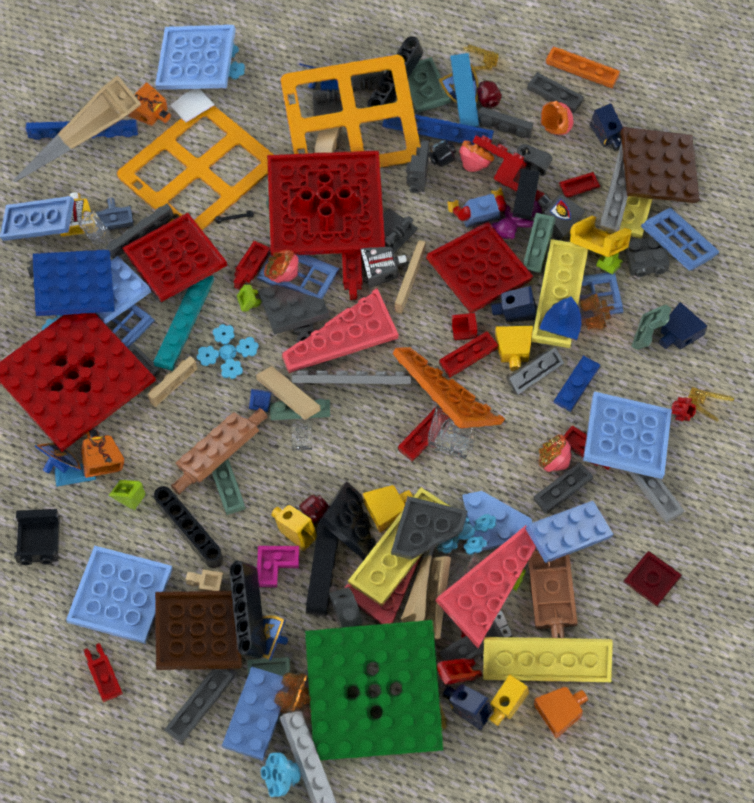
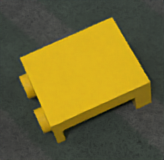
[570,215,632,257]

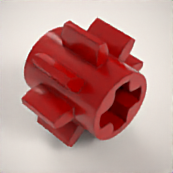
[671,397,696,422]

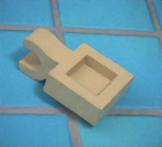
[186,569,223,591]

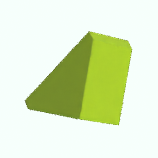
[108,480,146,510]

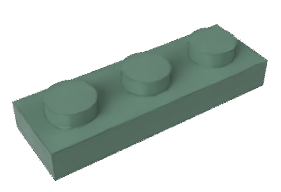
[523,213,556,274]
[270,399,330,420]
[212,459,246,515]

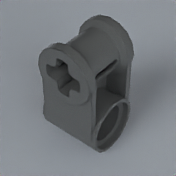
[517,144,553,176]

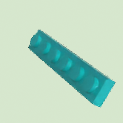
[153,275,214,371]

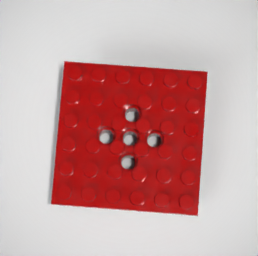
[267,150,385,256]
[0,313,156,452]

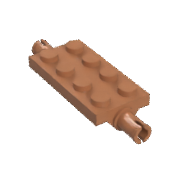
[171,408,268,495]
[528,548,578,638]

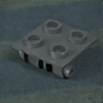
[350,71,384,91]
[312,89,343,116]
[383,208,418,254]

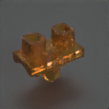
[580,293,614,330]
[274,672,311,714]

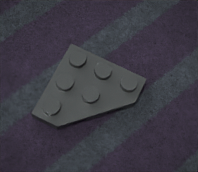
[258,285,330,335]
[391,496,468,560]

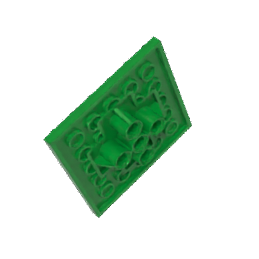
[305,620,444,760]

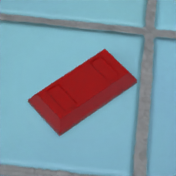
[559,172,601,198]

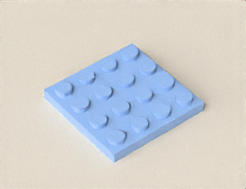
[155,25,236,90]
[583,391,672,479]
[66,545,173,644]

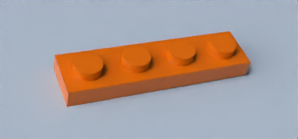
[546,46,620,89]

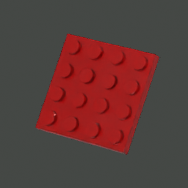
[123,212,227,302]
[426,222,533,313]

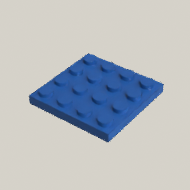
[33,250,115,316]

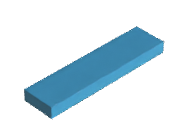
[450,53,479,127]

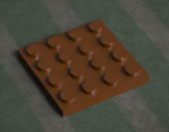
[621,127,700,203]
[155,591,242,670]

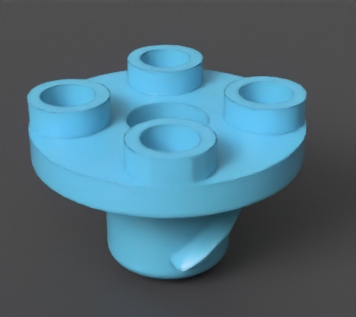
[261,752,301,797]

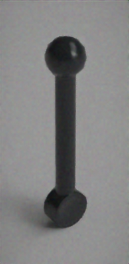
[215,210,254,223]

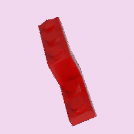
[472,135,544,204]

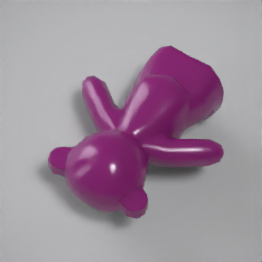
[491,201,542,239]

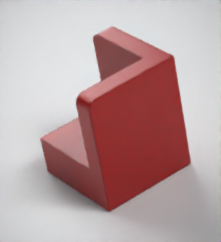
[452,313,478,340]

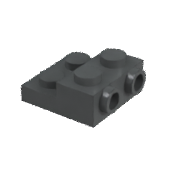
[406,140,429,193]
[624,237,670,277]

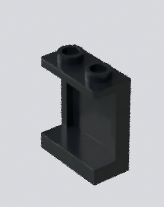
[14,509,60,566]

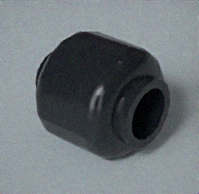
[429,140,457,167]

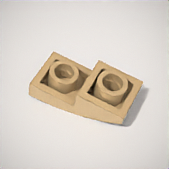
[314,127,342,153]

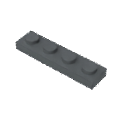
[106,204,175,259]
[164,669,235,744]

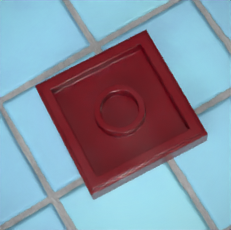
[623,551,682,607]

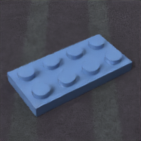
[0,196,74,241]
[525,501,614,563]
[222,667,292,761]

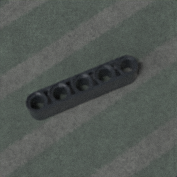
[367,36,423,107]
[154,486,223,568]
[306,519,339,616]
[230,560,266,659]

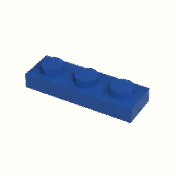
[554,356,600,412]

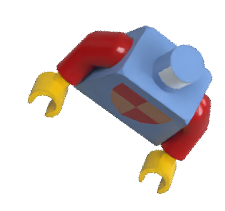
[447,187,506,228]

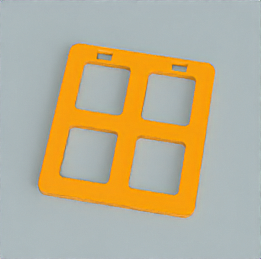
[281,55,421,168]
[117,105,274,230]

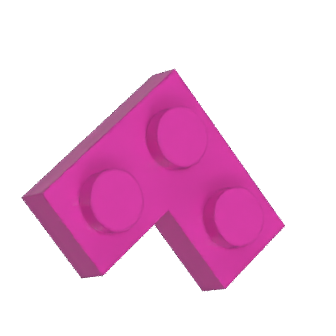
[257,546,300,587]

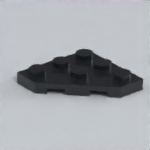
[319,481,376,561]

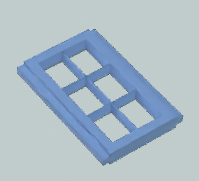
[641,208,720,271]
[257,255,339,299]
[578,272,623,319]
[112,304,155,348]

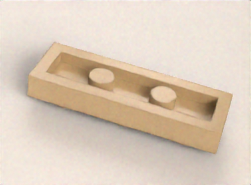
[148,356,197,407]

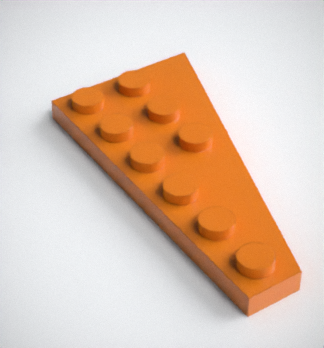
[393,347,505,428]

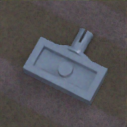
[93,198,134,232]

